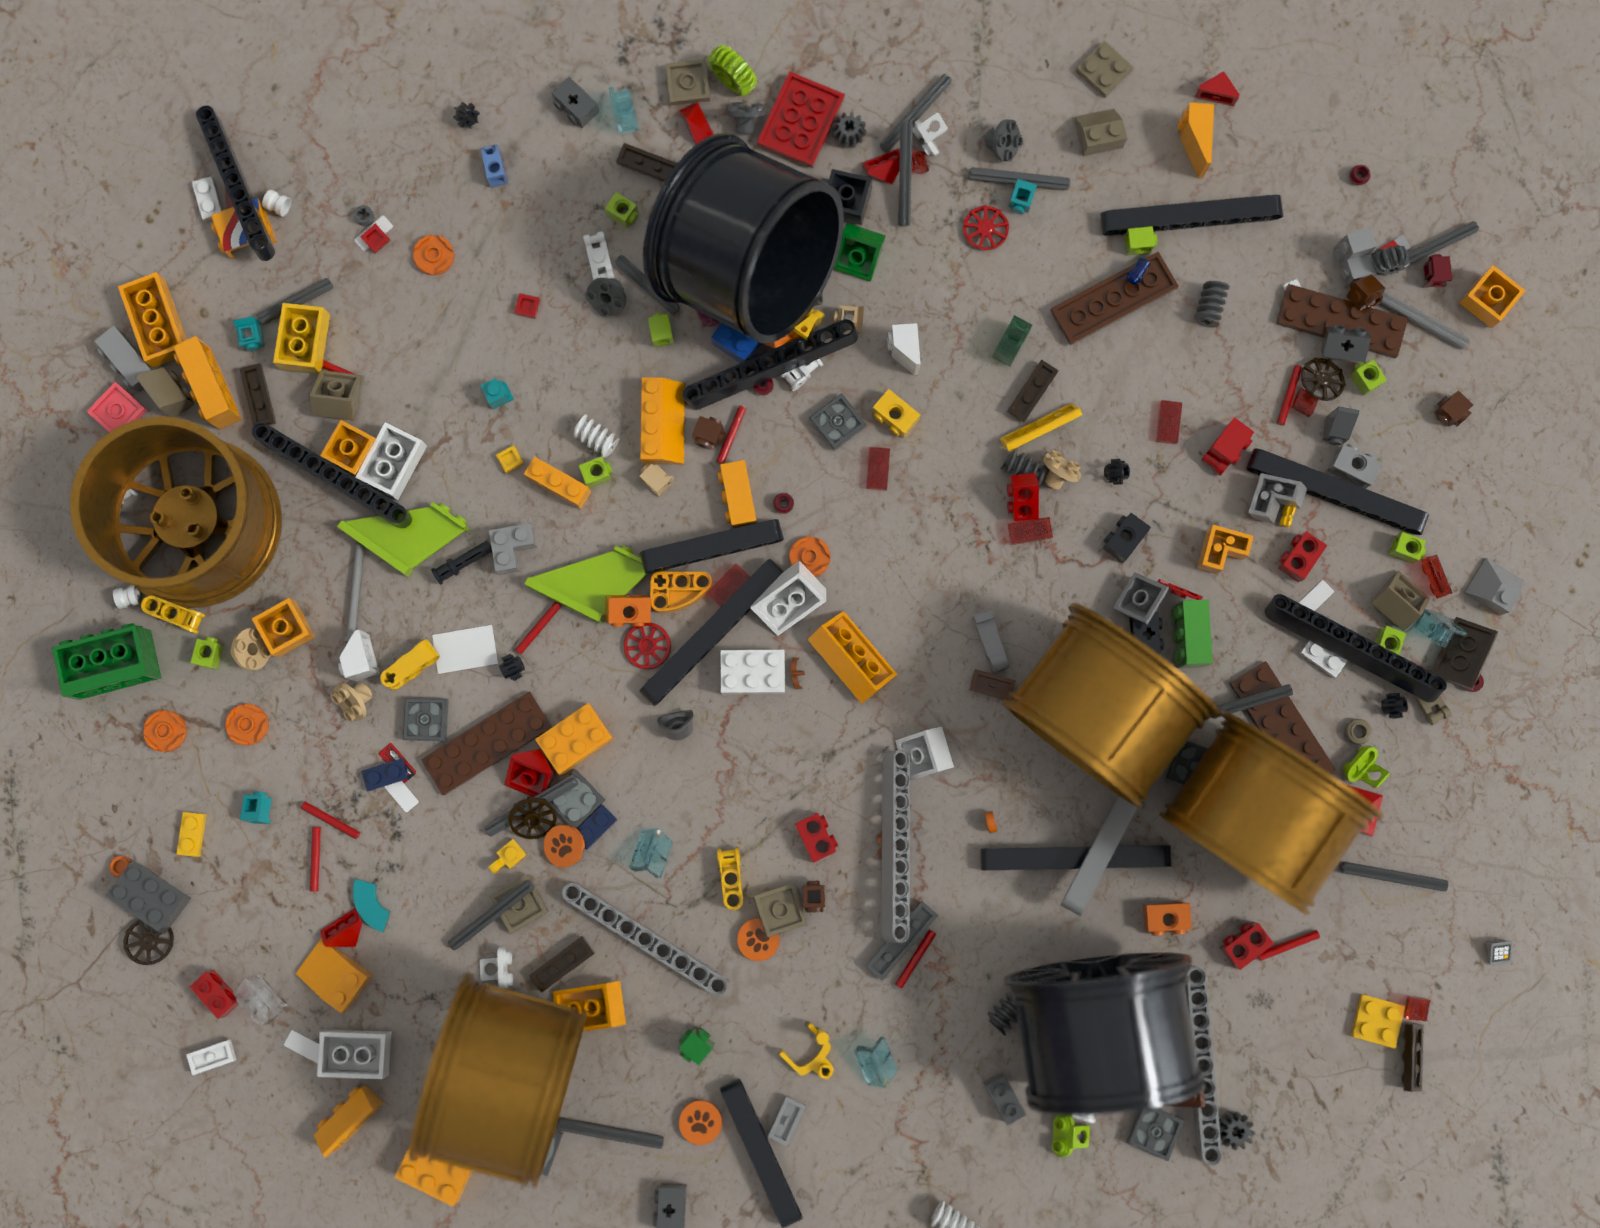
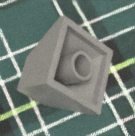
[1464,558,1523,615]
[1113,572,1169,625]

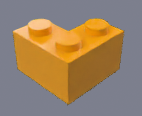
[1197,525,1254,574]

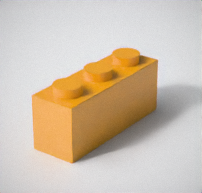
[524,456,591,509]
[717,460,757,529]

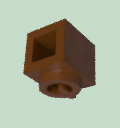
[1346,275,1386,310]
[1434,390,1473,427]
[692,416,726,450]
[803,881,825,912]

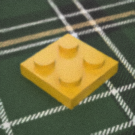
[1351,994,1405,1049]

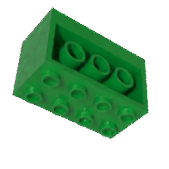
[52,623,162,700]

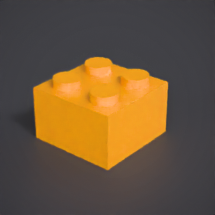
[1459,265,1526,328]
[252,598,316,658]

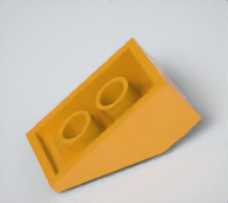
[1177,102,1214,179]
[295,938,374,1013]
[553,981,626,1032]

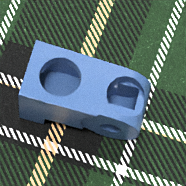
[481,145,508,188]

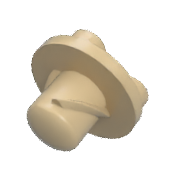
[1043,450,1081,490]
[230,628,272,671]
[331,683,372,722]

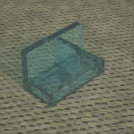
[609,86,639,134]
[1414,609,1467,648]
[629,828,673,878]
[854,1037,897,1088]

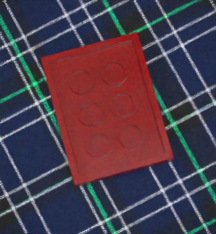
[757,71,845,168]

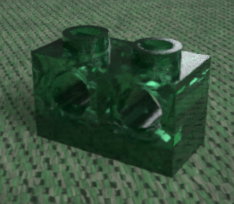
[992,315,1033,367]

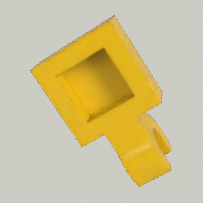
[488,839,527,874]

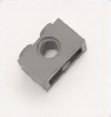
[1327,444,1382,489]

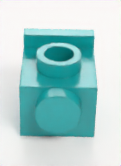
[1009,179,1037,214]
[240,791,272,824]

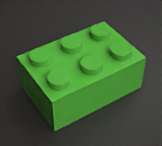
[1171,599,1213,668]

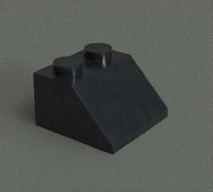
[828,169,872,225]

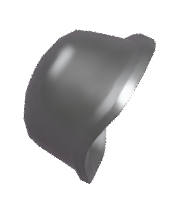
[657,710,694,741]

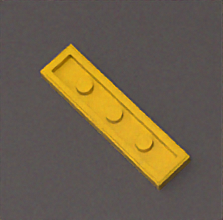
[999,403,1082,451]

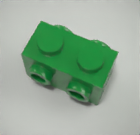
[679,1027,715,1066]

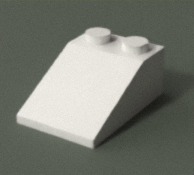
[751,561,826,636]

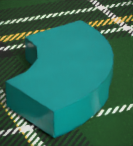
[353,878,391,933]

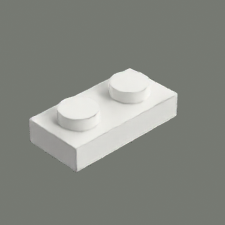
[192,176,223,222]
[1299,640,1347,678]
[186,1039,237,1076]

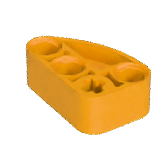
[650,571,713,614]

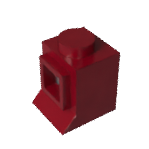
[1423,254,1453,288]

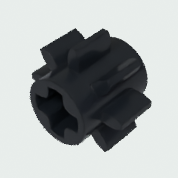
[453,102,480,129]
[1104,459,1130,485]
[499,654,525,681]
[1381,692,1408,719]

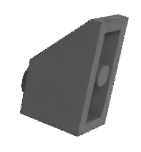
[1323,406,1360,446]

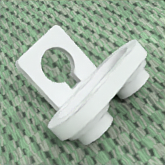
[913,113,948,156]
[480,947,513,990]

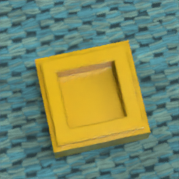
[496,445,525,474]

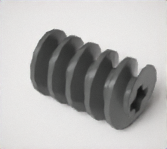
[1194,281,1230,328]
[1000,448,1047,485]
[987,993,1018,1036]

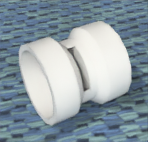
[262,190,291,217]
[113,585,142,609]

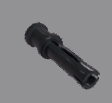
[431,540,492,585]

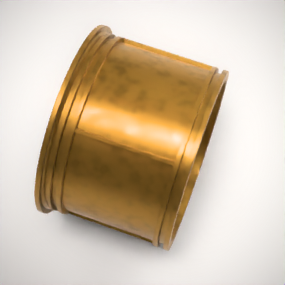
[70,416,282,608]
[1001,603,1221,809]
[1158,710,1384,916]
[409,973,587,1188]

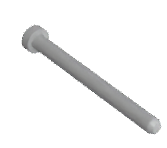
[343,543,364,643]

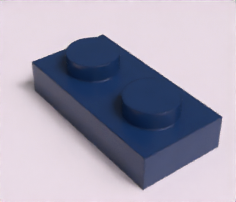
[362,758,410,791]
[578,804,618,850]

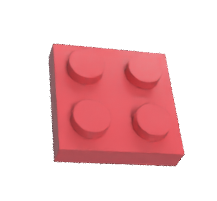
[86,382,147,432]

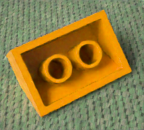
[313,1084,384,1158]

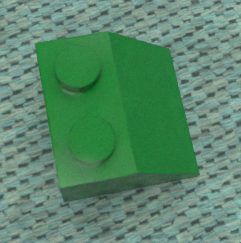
[833,223,886,282]

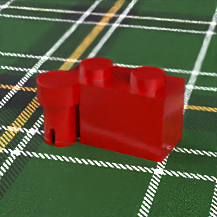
[1201,417,1254,476]

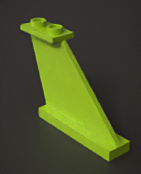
[337,501,470,577]
[524,545,647,624]

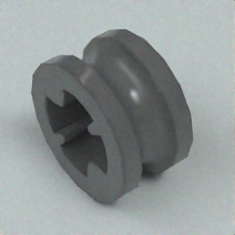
[354,205,375,226]

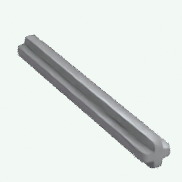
[1380,291,1470,349]

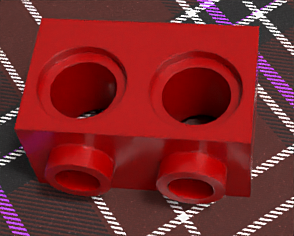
[1007,473,1039,522]
[1278,531,1327,582]
[795,813,838,863]
[1219,921,1274,970]
[189,970,242,1019]

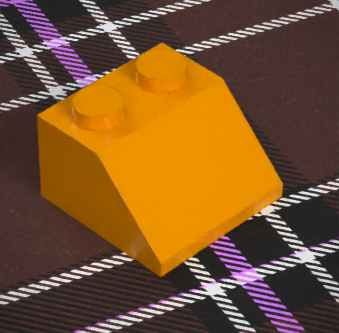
[320,420,376,475]

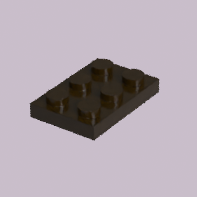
[1431,617,1498,691]

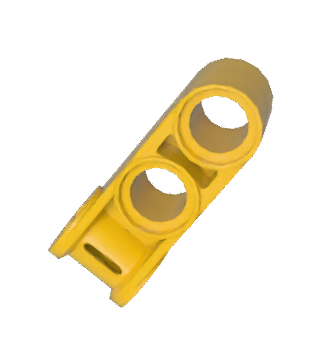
[141,596,206,634]
[380,639,440,690]
[717,847,744,910]

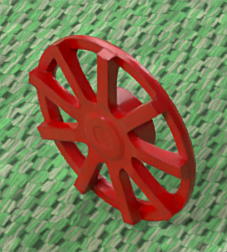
[963,205,1009,250]
[1157,579,1203,600]
[624,623,671,670]

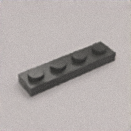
[866,901,938,981]

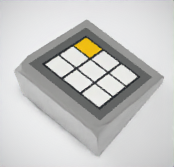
[1485,940,1513,965]

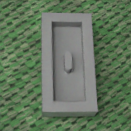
[768,1095,806,1146]

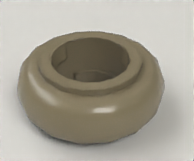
[1345,719,1372,745]

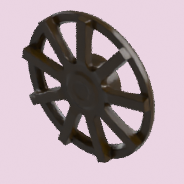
[1301,357,1346,401]
[508,797,557,839]
[123,919,174,965]

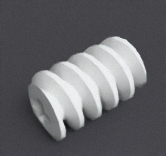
[574,414,620,458]
[931,1200,980,1228]

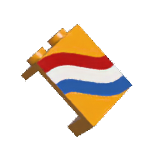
[211,198,277,259]

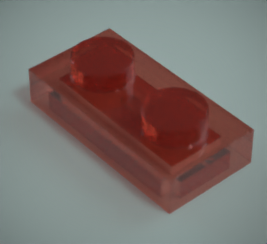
[1156,400,1182,444]
[866,447,890,491]
[1007,517,1053,545]
[1421,554,1453,599]
[707,563,750,607]

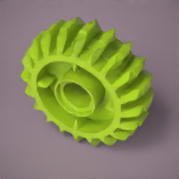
[707,45,757,96]

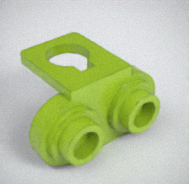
[1343,745,1390,789]
[1052,1115,1090,1158]

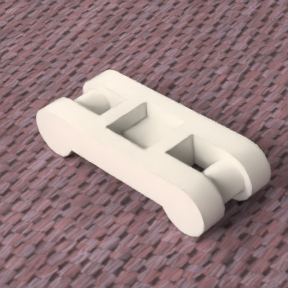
[583,231,615,280]

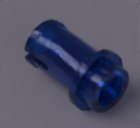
[1127,257,1150,285]

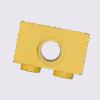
[872,389,921,438]

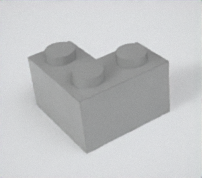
[1334,227,1377,286]
[1248,473,1307,524]
[489,523,537,575]

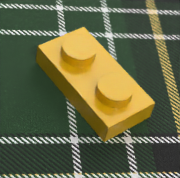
[176,812,207,857]

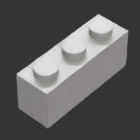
[95,325,154,392]

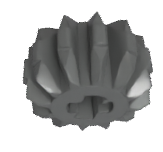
[832,111,866,148]
[1372,245,1409,276]
[1219,1111,1255,1150]

